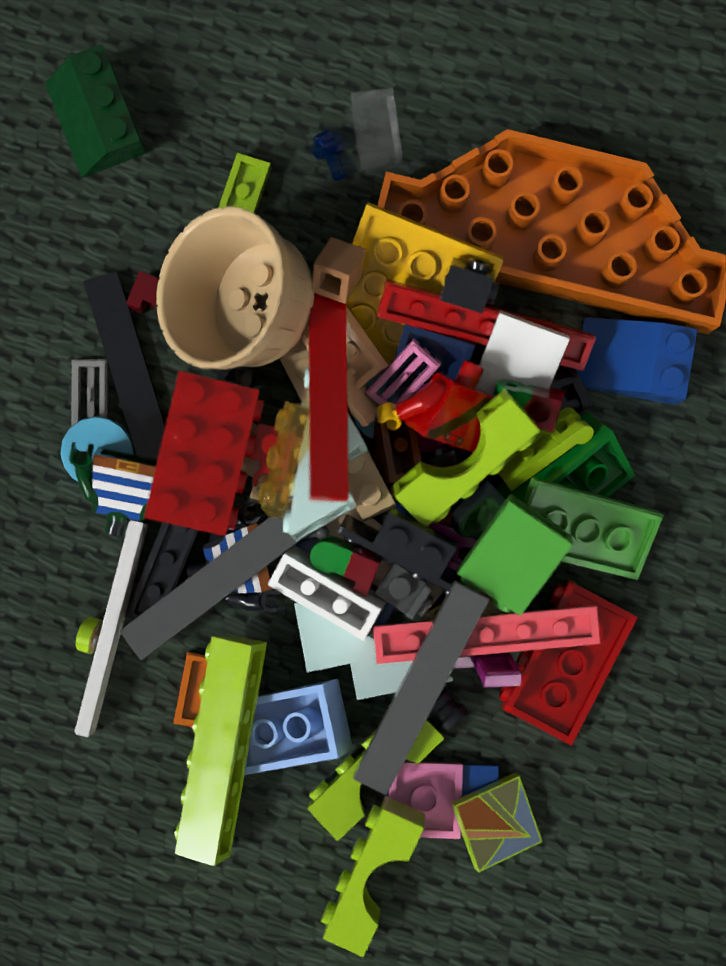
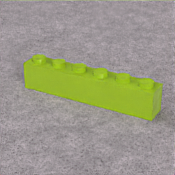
[175,633,267,866]

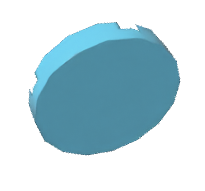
[60,416,134,481]

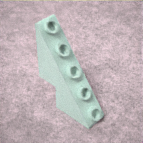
[283,366,368,541]
[294,603,453,700]

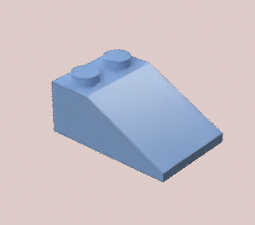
[244,678,354,775]

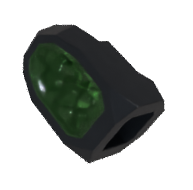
[450,477,506,538]

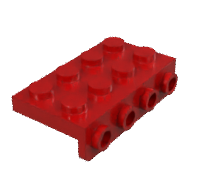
[144,371,264,536]
[498,580,638,746]

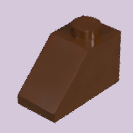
[371,414,422,487]

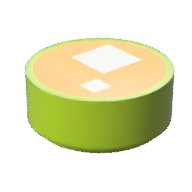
[76,616,103,654]

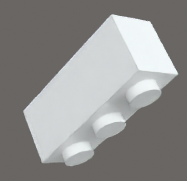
[268,546,387,641]

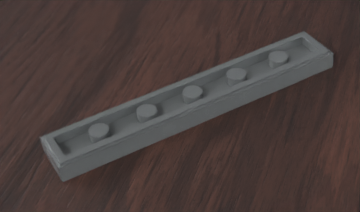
[120,500,309,660]
[353,580,489,795]

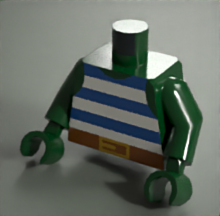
[69,442,158,536]

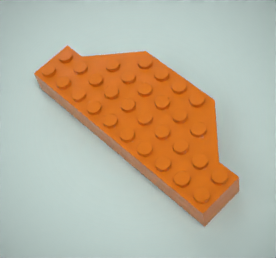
[377,129,726,335]

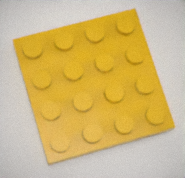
[346,202,504,366]

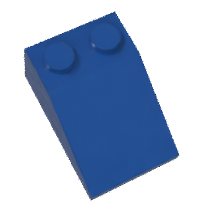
[576,317,698,405]

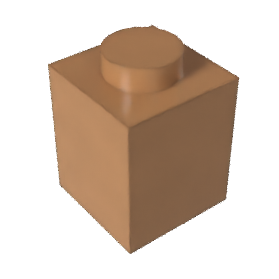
[312,237,366,304]

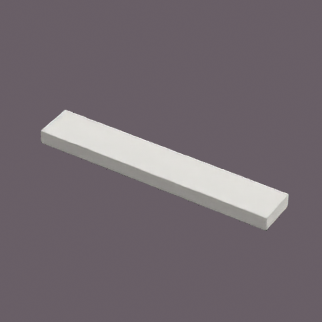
[75,520,149,737]

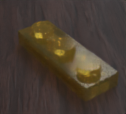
[259,401,309,519]

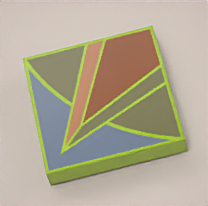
[451,773,543,873]

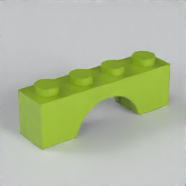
[393,389,540,526]
[307,719,444,841]
[321,796,425,957]

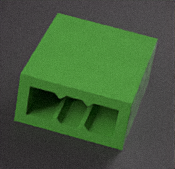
[458,494,573,616]

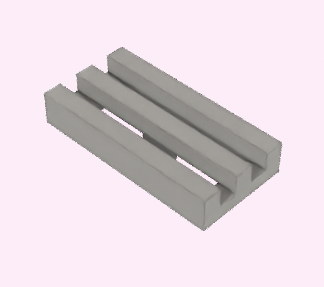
[71,359,109,427]

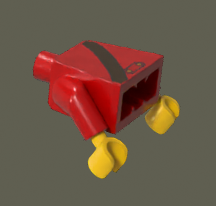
[376,359,493,452]

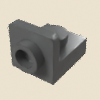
[374,563,434,619]

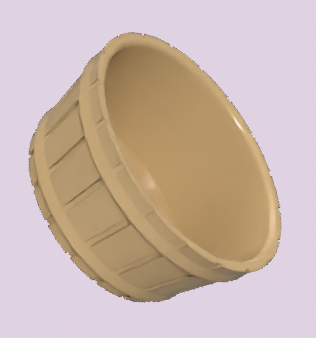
[156,207,314,370]

